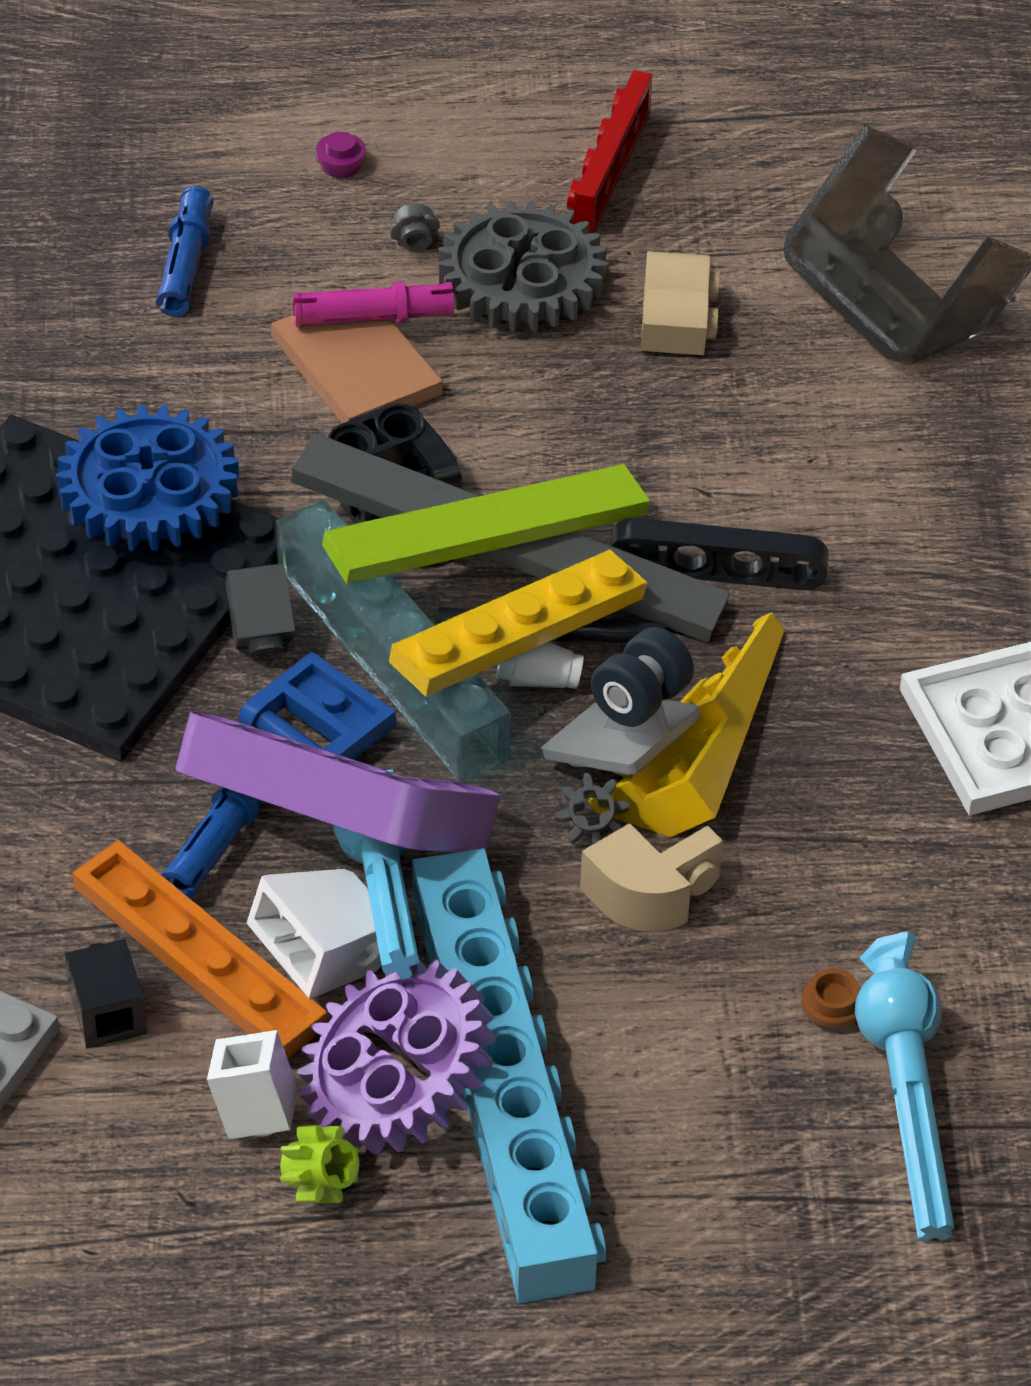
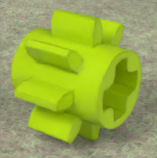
[280,1125,359,1203]

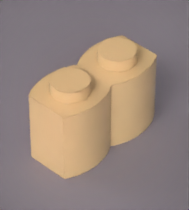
[641,251,719,355]

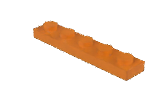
[72,840,328,1059]

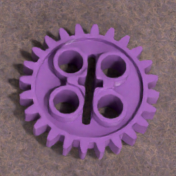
[298,960,496,1155]

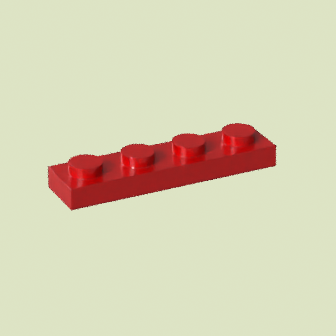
[567,70,653,234]

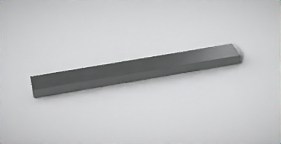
[291,433,730,643]

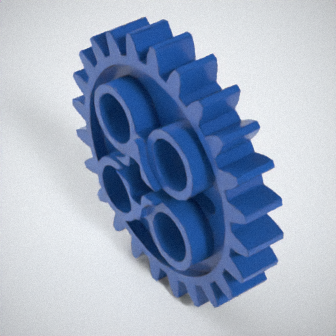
[56,405,239,551]

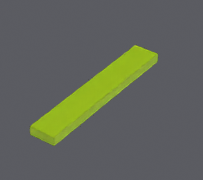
[322,464,650,584]

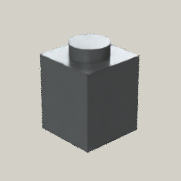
[225,563,295,655]

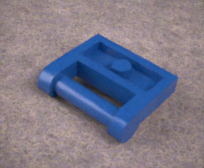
[238,652,396,760]

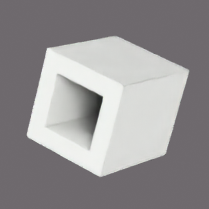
[207,1030,298,1139]

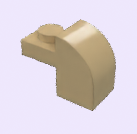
[580,823,723,932]

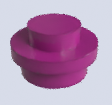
[315,132,366,178]

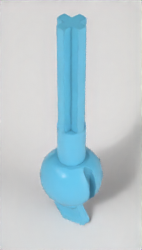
[333,769,419,980]
[855,931,954,1242]

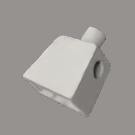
[247,869,381,999]

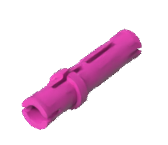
[292,281,454,327]

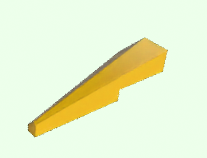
[588,612,785,837]

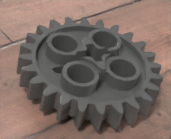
[438,201,607,331]

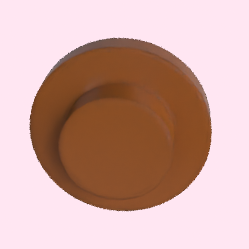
[801,968,861,1028]

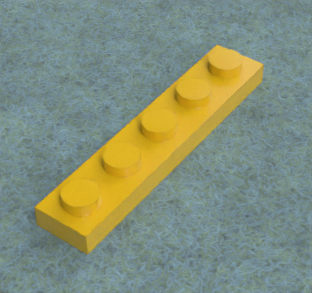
[389,549,647,697]

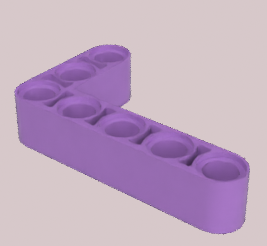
[175,711,501,853]

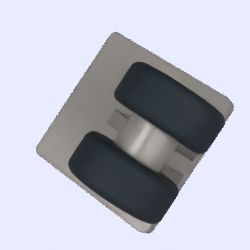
[542,627,701,776]

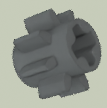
[555,773,630,844]

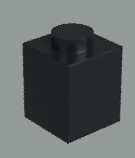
[64,939,147,1049]

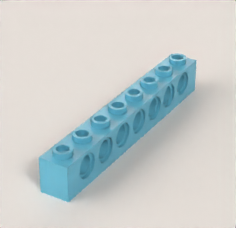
[412,848,606,1304]

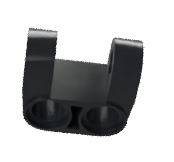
[328,403,462,524]

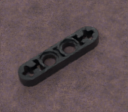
[610,518,829,590]

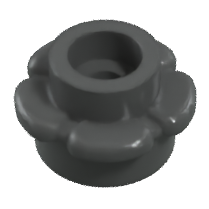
[390,204,440,251]

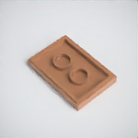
[271,288,443,423]

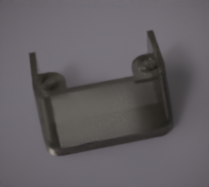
[784,125,1031,365]

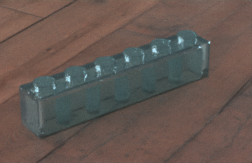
[276,499,511,783]

